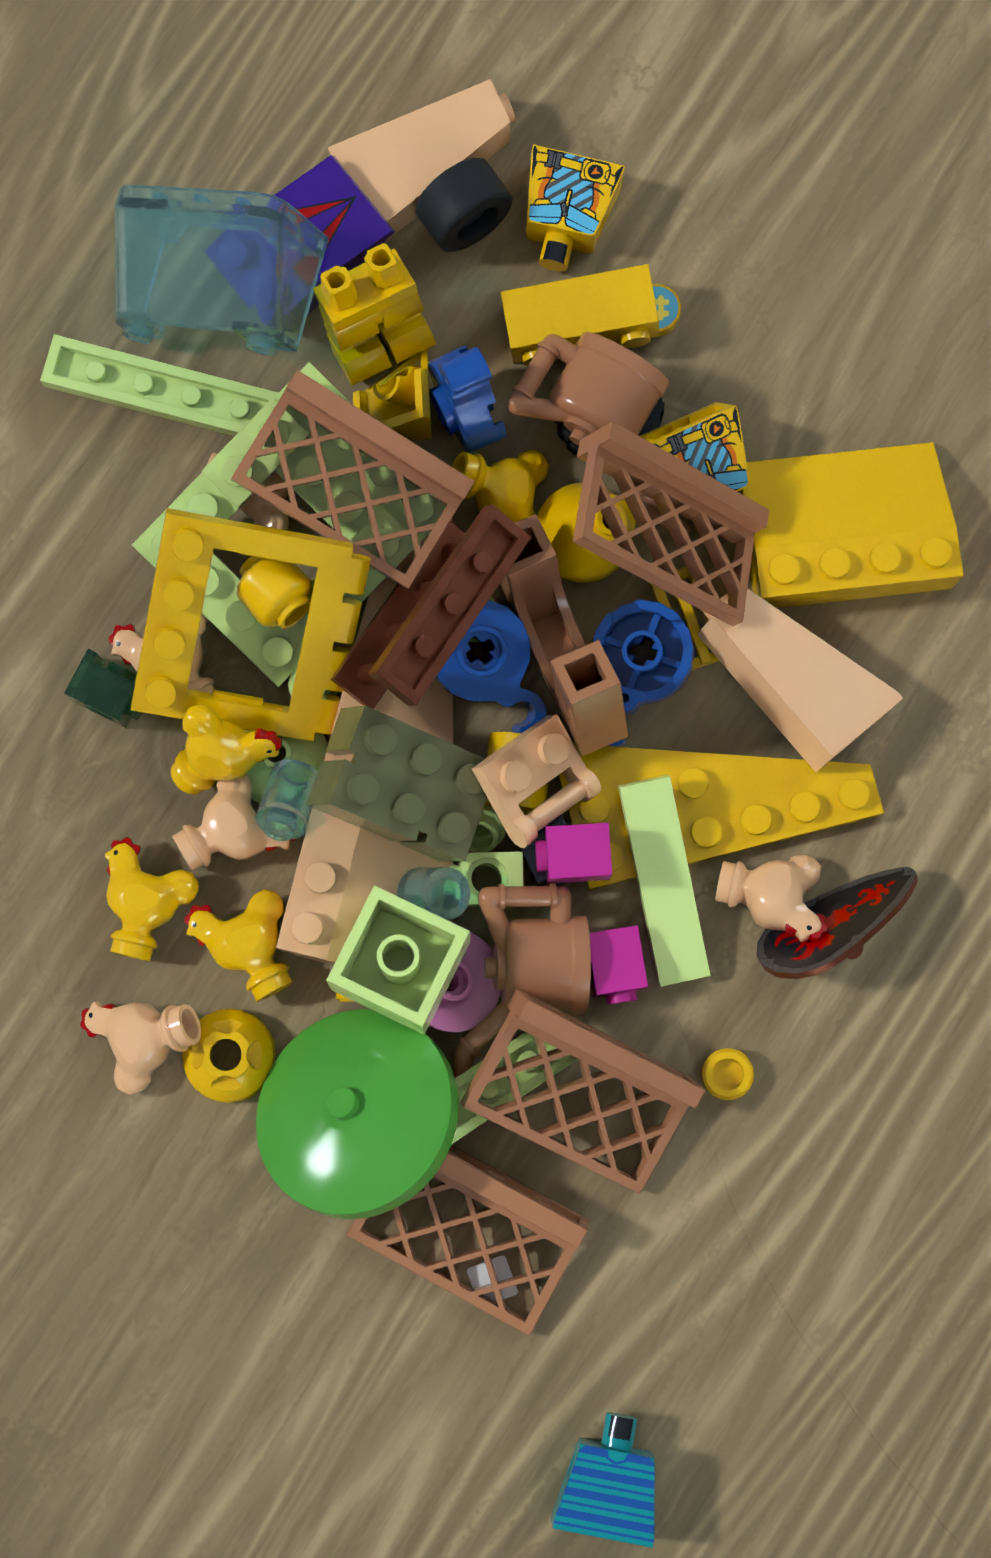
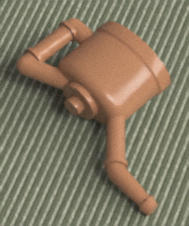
[507,332,692,535]
[453,883,591,1078]

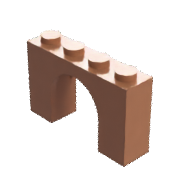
[500,514,628,757]

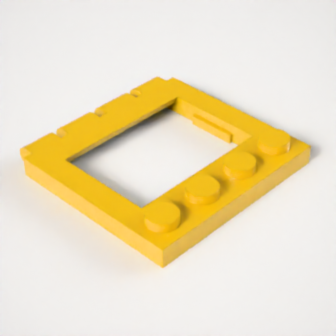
[131,508,371,742]

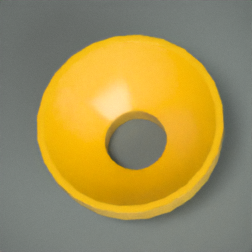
[182,1009,277,1103]

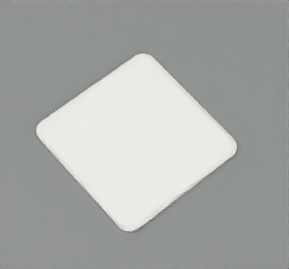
[467,1255,518,1302]

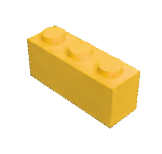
[501,264,659,366]

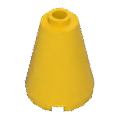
[537,483,636,583]

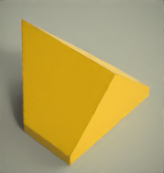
[353,349,432,440]

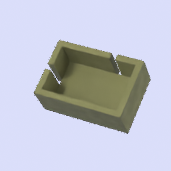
[306,705,487,861]

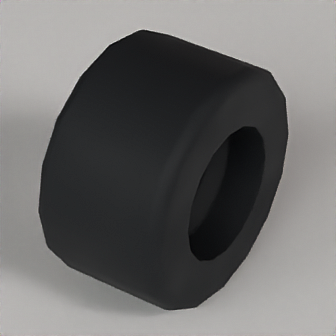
[415,158,513,252]

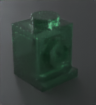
[64,649,143,728]

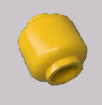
[237,556,313,629]

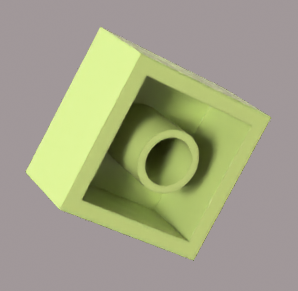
[326,885,471,1035]

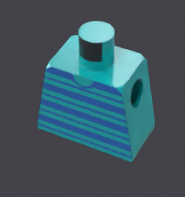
[551,1412,655,1548]

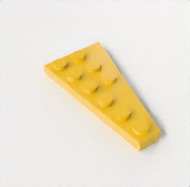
[558,744,884,891]

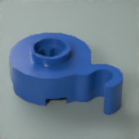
[428,345,507,454]
[434,600,546,733]
[593,600,695,748]

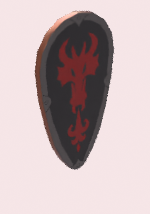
[756,867,918,979]

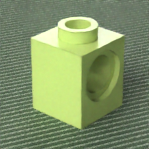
[449,852,524,908]

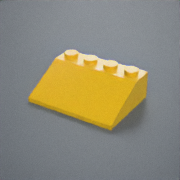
[739,442,964,608]

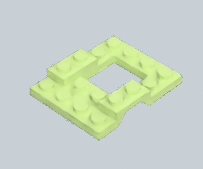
[132,362,446,687]

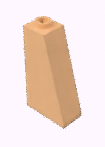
[328,79,515,243]
[697,589,903,772]

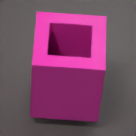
[535,823,612,884]
[590,925,648,1005]

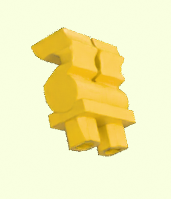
[313,243,437,386]

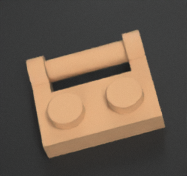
[472,714,601,848]

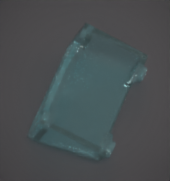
[115,185,329,356]

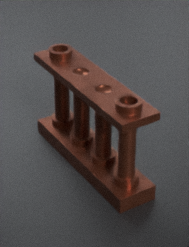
[330,504,531,709]

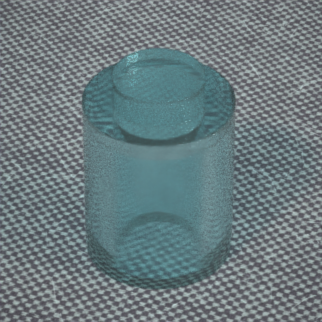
[256,759,318,841]
[397,867,470,920]

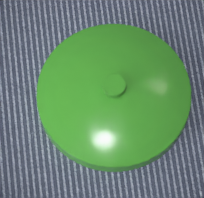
[256,1009,459,1219]

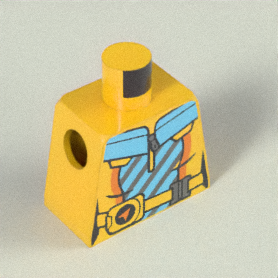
[526,144,625,272]
[640,402,750,491]

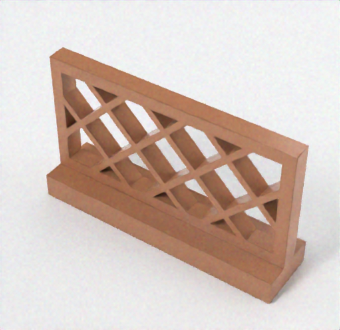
[231,370,475,589]
[573,421,769,626]
[460,988,706,1194]
[346,1145,590,1336]

